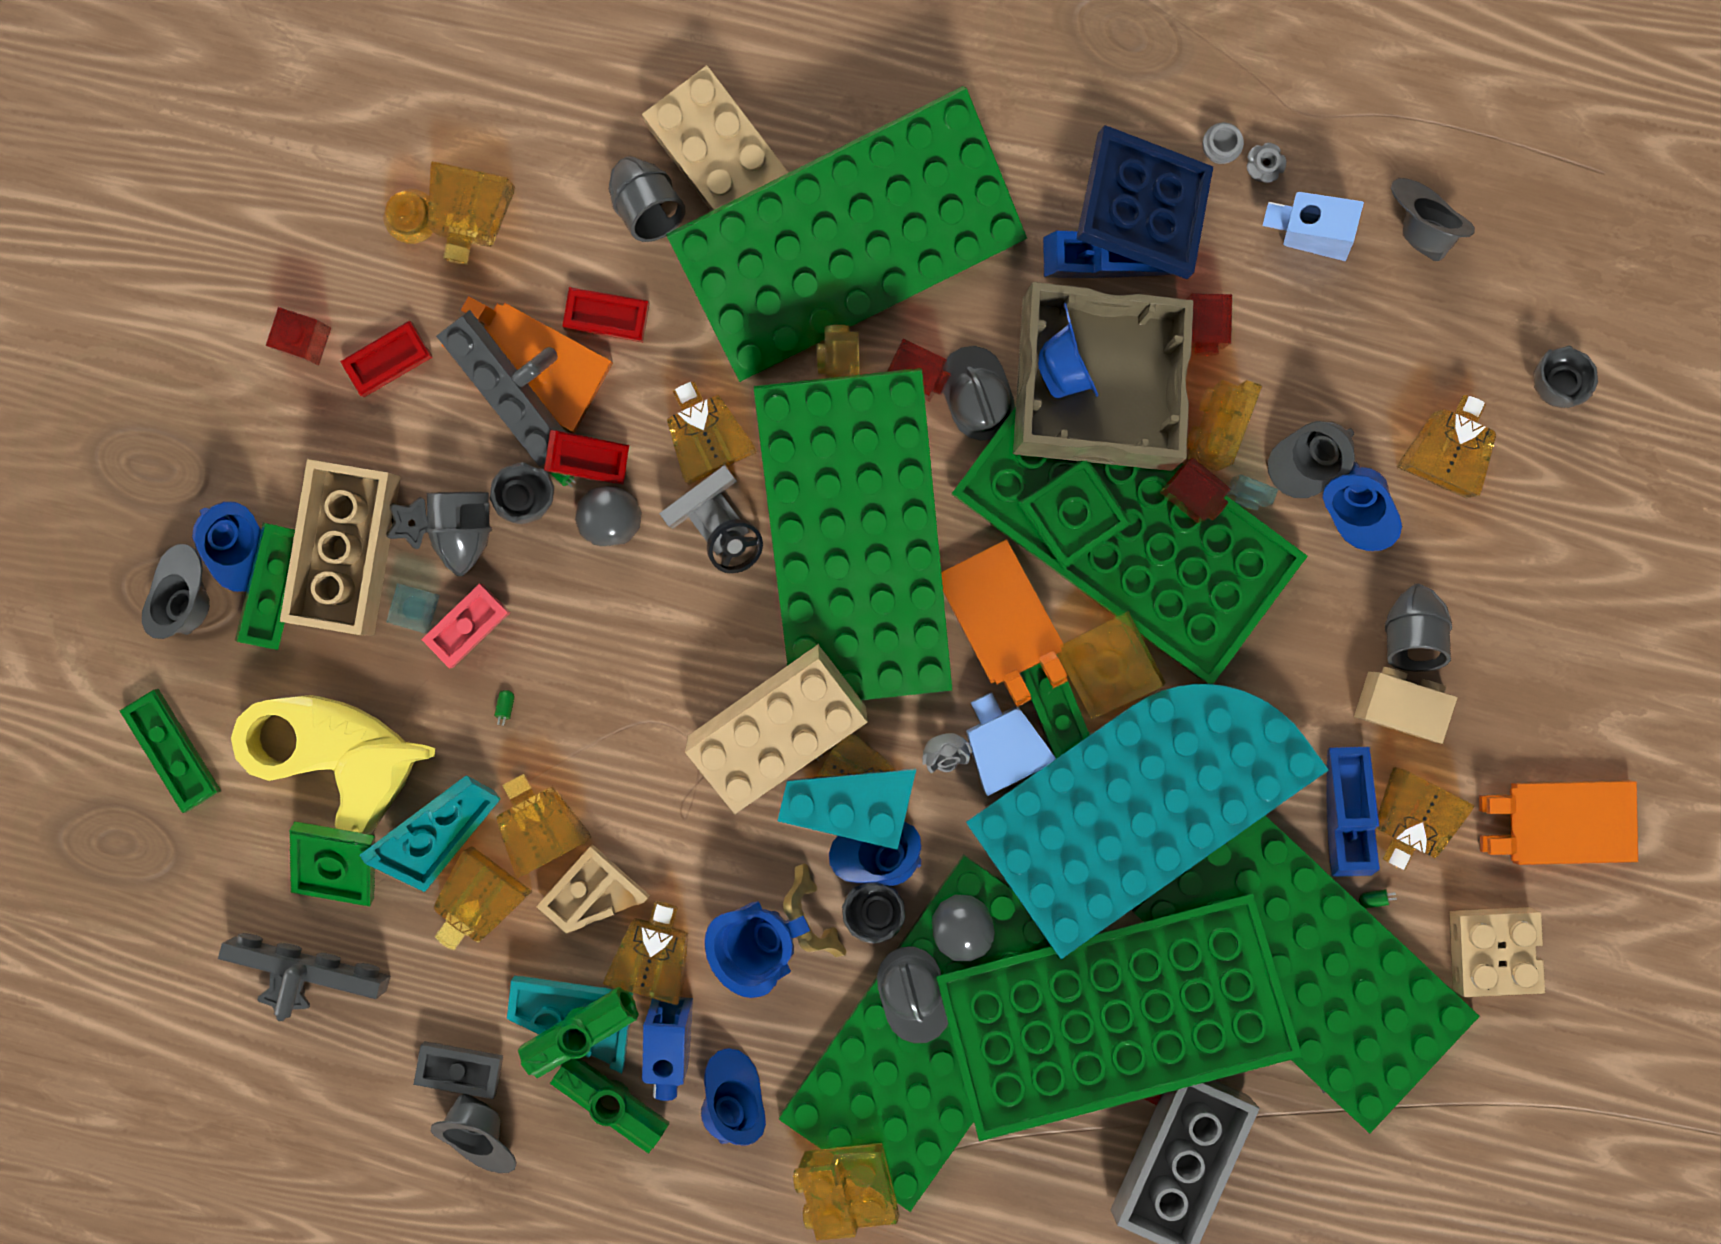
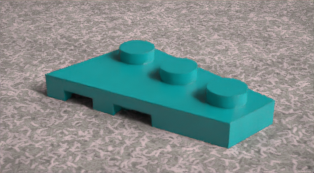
[777,768,917,850]
[360,775,501,892]
[507,975,634,1074]

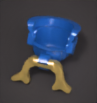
[705,863,847,998]

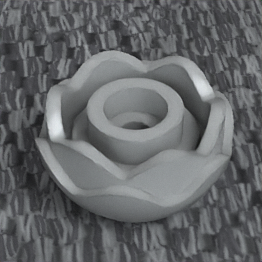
[922,733,972,773]

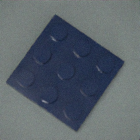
[1076,125,1214,279]

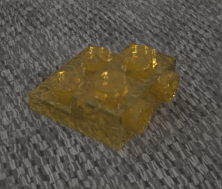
[817,325,859,378]
[1187,380,1262,471]
[793,1143,900,1241]

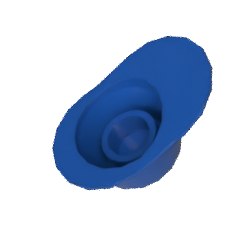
[1038,303,1099,398]
[1322,462,1403,551]
[192,502,261,592]
[829,822,922,886]
[701,1048,766,1146]

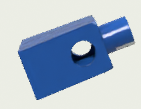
[642,996,693,1101]

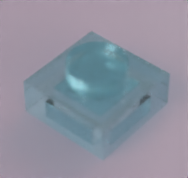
[1227,474,1279,510]
[386,583,440,633]

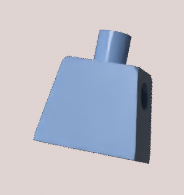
[1263,192,1364,261]
[966,692,1056,796]

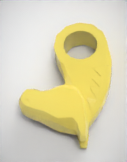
[231,695,435,835]

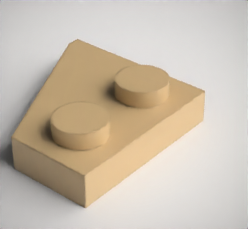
[536,845,650,934]

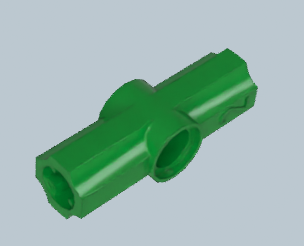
[518,986,639,1079]
[549,1058,670,1154]

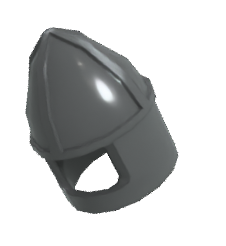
[608,156,686,242]
[426,492,492,576]
[1385,583,1452,672]

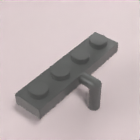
[436,310,565,467]
[218,933,390,1018]

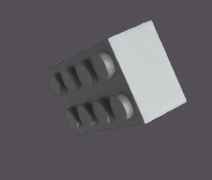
[1111,1080,1260,1244]

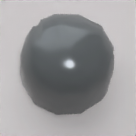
[1533,346,1598,408]
[489,462,554,524]
[575,486,642,546]
[842,882,905,943]
[931,895,995,962]

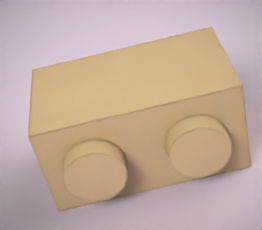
[1354,667,1458,744]

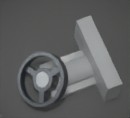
[659,465,763,574]

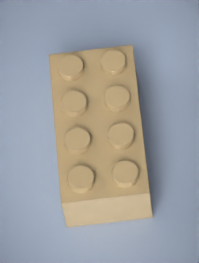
[642,65,789,211]
[280,459,401,635]
[685,644,868,814]

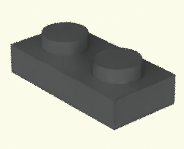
[413,1041,503,1099]

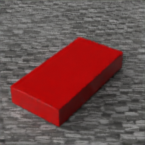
[562,287,650,343]
[340,321,433,397]
[544,430,629,485]

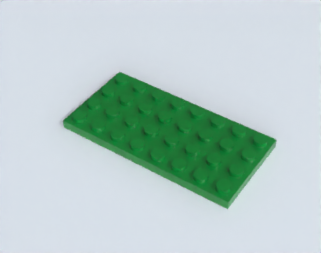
[666,86,1028,382]
[754,368,952,700]
[951,407,1308,684]
[1132,815,1480,1134]
[779,854,1051,1212]
[936,894,1303,1142]

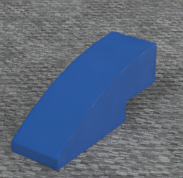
[1043,230,1171,278]
[1326,747,1380,877]

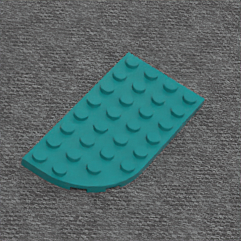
[965,684,1329,959]

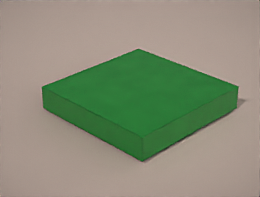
[1018,461,1132,570]
[289,821,375,907]

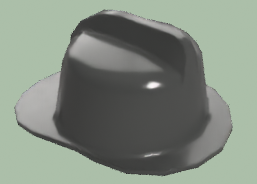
[1391,178,1475,261]
[940,346,1015,441]
[1268,421,1355,498]
[142,544,210,639]
[877,947,948,1043]
[430,1094,517,1173]

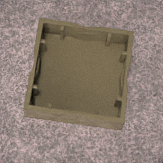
[1013,282,1193,471]

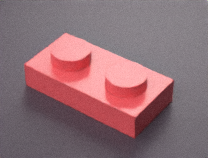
[421,583,511,669]

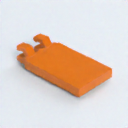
[441,296,613,433]
[941,539,1068,707]
[1479,780,1638,865]

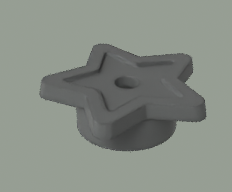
[386,497,428,549]
[257,972,310,1021]

